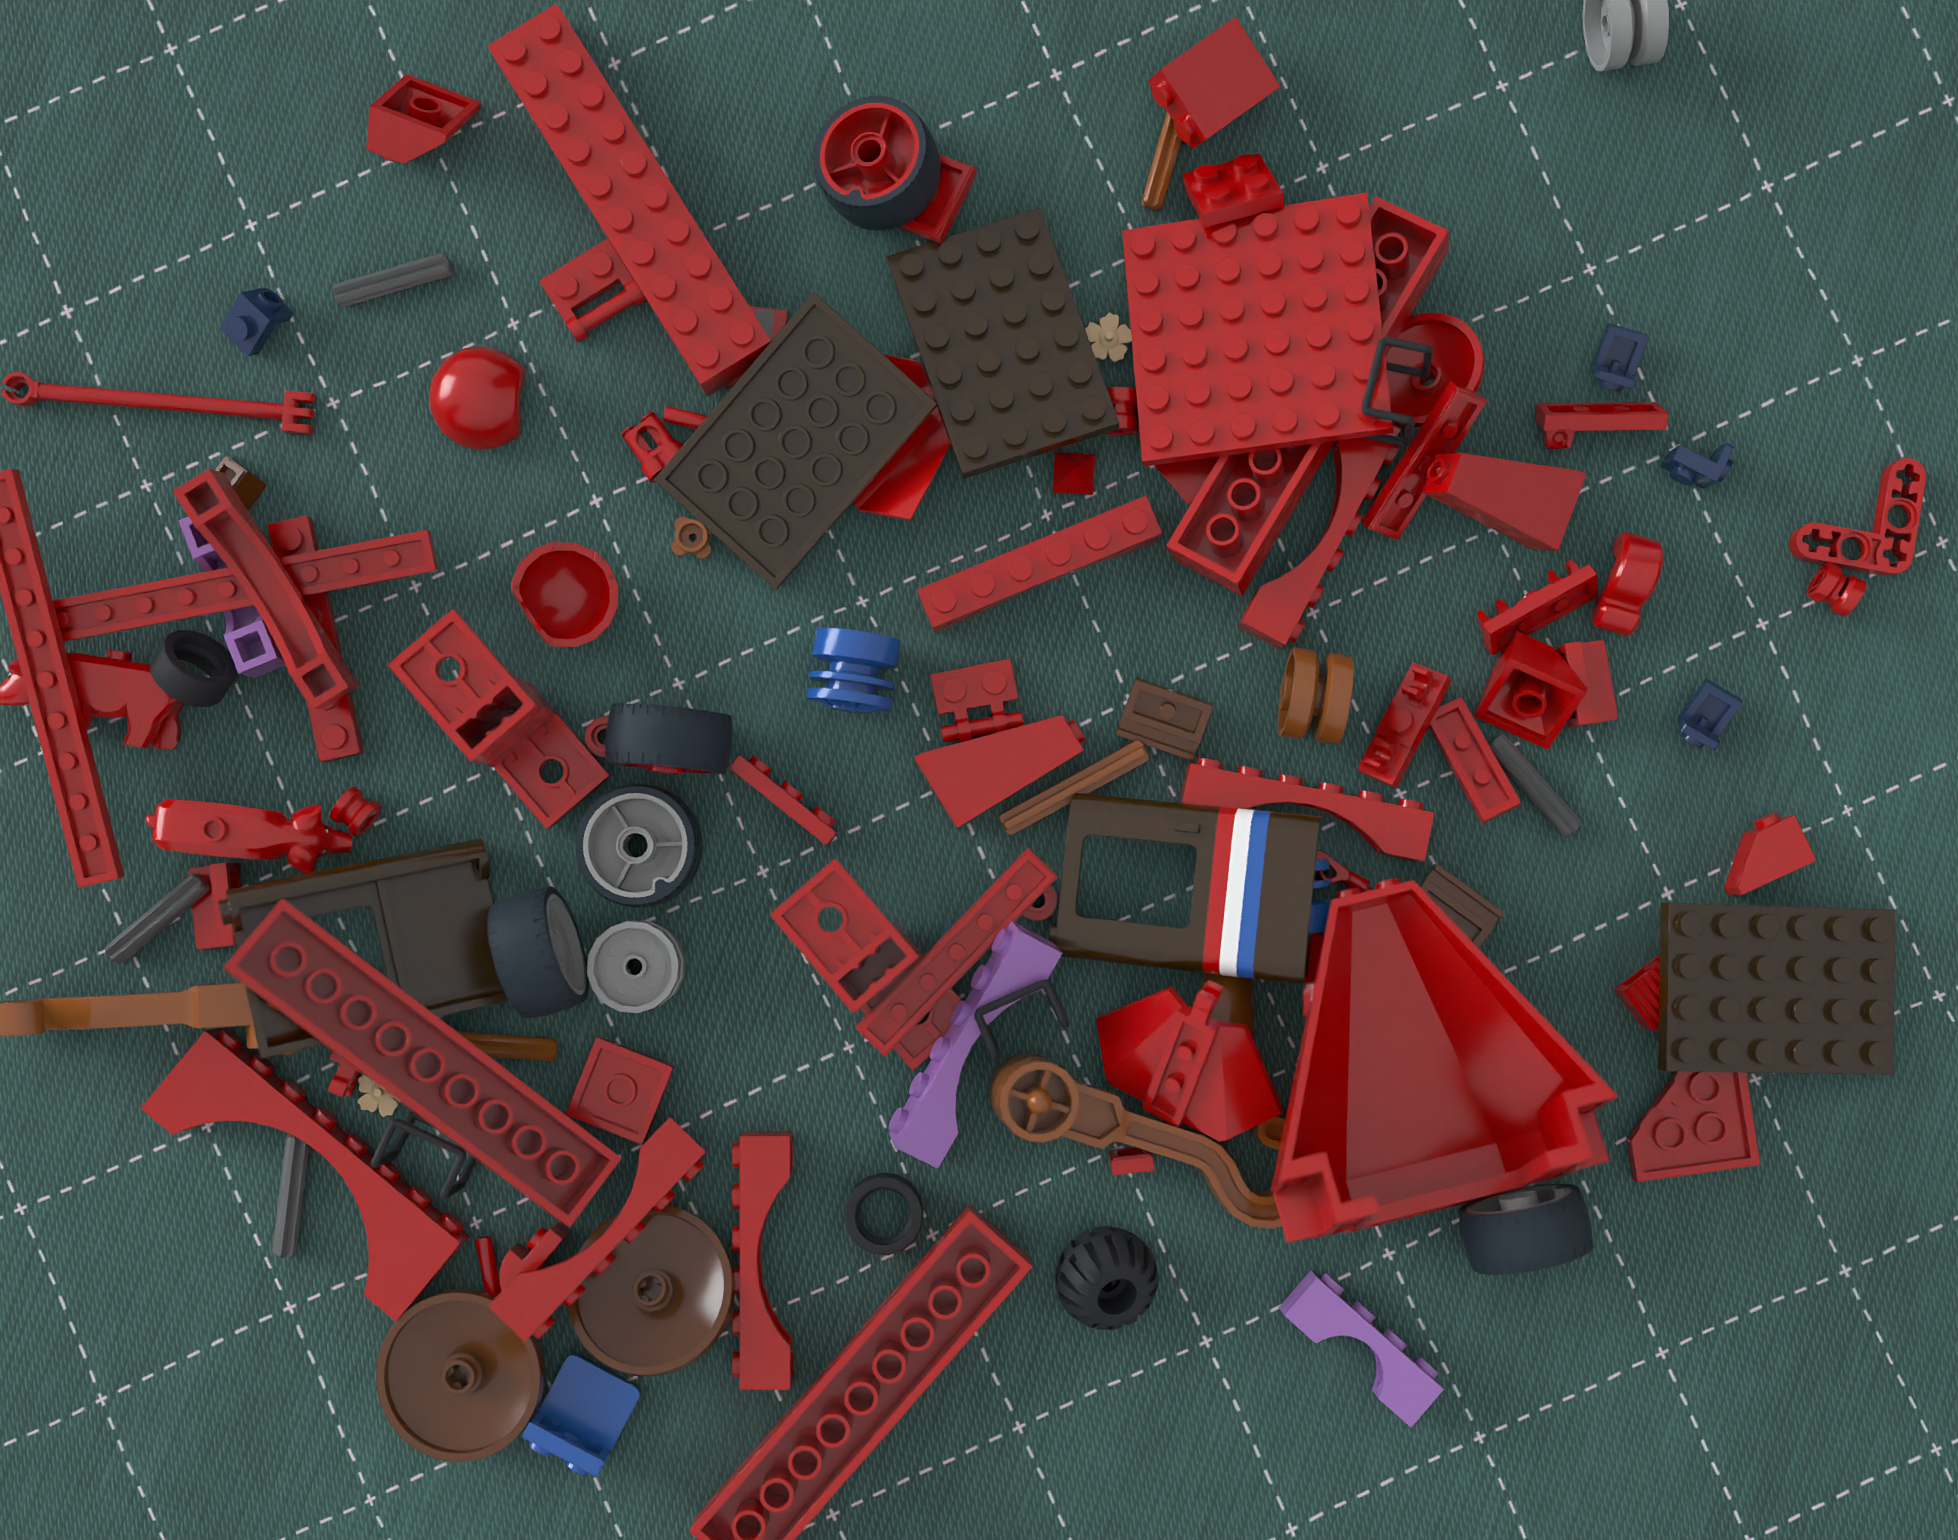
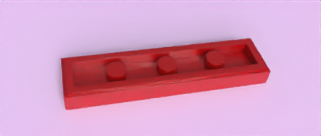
[1362,381,1488,540]

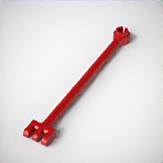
[1,372,316,435]

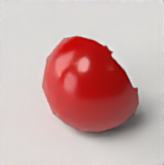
[429,346,526,450]
[511,541,618,647]

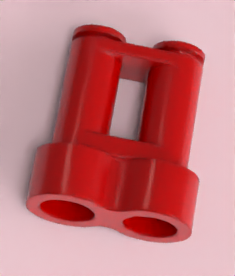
[621,412,683,483]

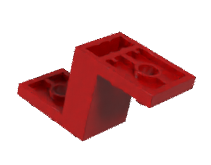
[388,609,611,830]
[770,859,962,1071]

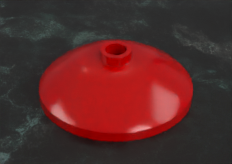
[1385,313,1485,427]

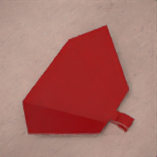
[854,354,951,521]
[1096,980,1283,1142]

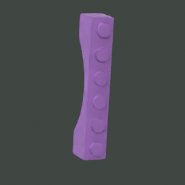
[889,920,1063,1168]

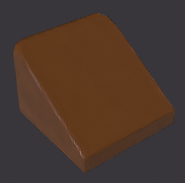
[215,455,266,511]

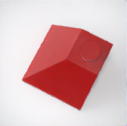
[366,74,481,164]
[1474,631,1587,750]

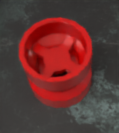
[1105,387,1139,436]
[1806,561,1867,617]

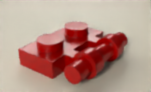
[930,659,1024,743]

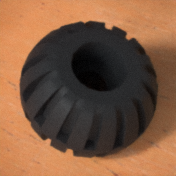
[1055,1226,1158,1330]

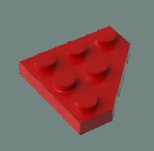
[1626,1071,1760,1182]

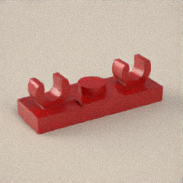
[1477,560,1598,656]
[1357,662,1452,789]

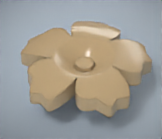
[1085,313,1132,363]
[357,1074,399,1117]

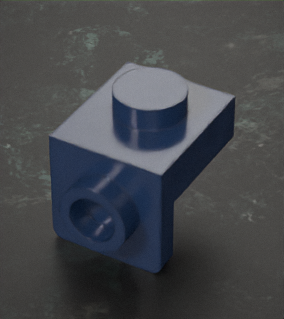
[220,287,293,356]
[1590,323,1649,391]
[1660,443,1734,489]
[1677,678,1743,750]

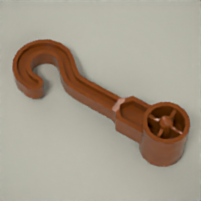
[0,982,298,1055]
[988,1053,1285,1229]

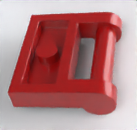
[539,238,647,343]

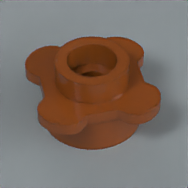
[671,516,712,559]

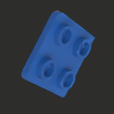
[522,1353,641,1477]

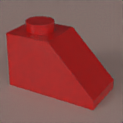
[1724,812,1816,895]

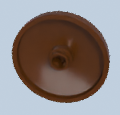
[568,1205,735,1377]
[376,1289,545,1462]

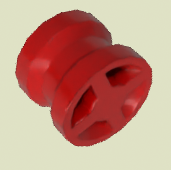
[329,786,382,838]

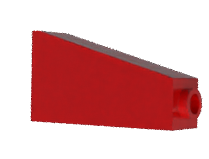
[1422,453,1586,550]
[914,715,1086,829]

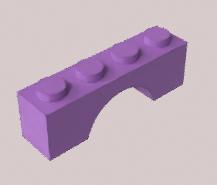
[178,516,286,678]
[1279,1270,1444,1427]

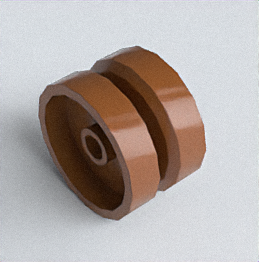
[1278,647,1354,745]

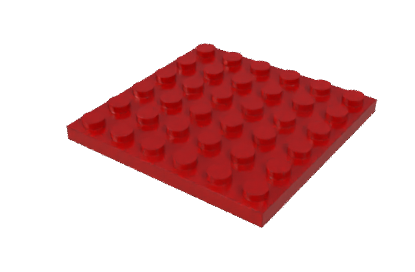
[1122,193,1394,467]

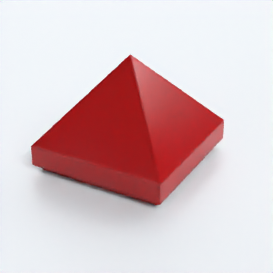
[1052,452,1095,495]

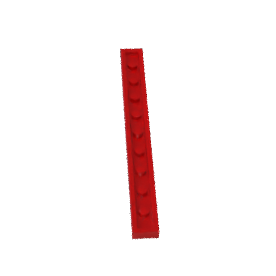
[0,469,125,888]
[53,530,439,642]

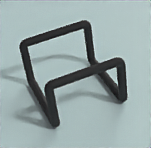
[1361,337,1433,447]
[974,979,1069,1059]
[371,1111,476,1200]

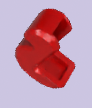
[1591,531,1663,636]

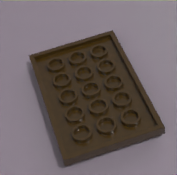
[886,208,1119,479]
[654,292,939,589]
[1658,902,1895,1075]

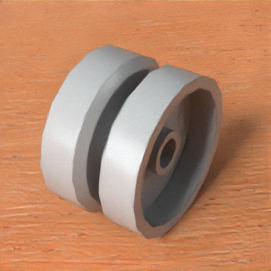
[1583,0,1669,71]
[587,920,686,1013]

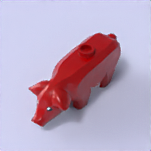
[0,649,185,750]
[146,799,352,874]

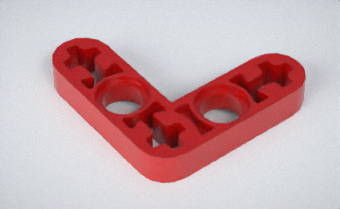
[1789,458,1926,576]

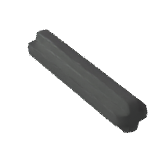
[332,253,453,307]
[1488,734,1581,836]
[105,873,210,963]
[272,1134,310,1258]

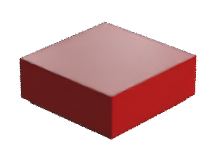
[1108,1147,1154,1175]

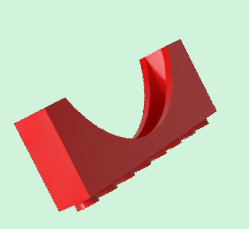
[141,1028,470,1321]

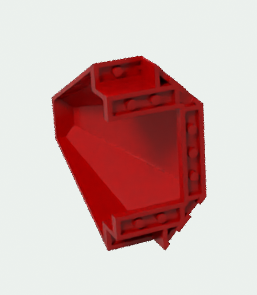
[1270,878,1618,1243]

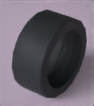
[150,630,238,707]
[844,1172,924,1255]

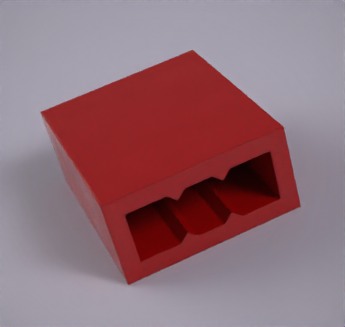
[1147,17,1281,150]

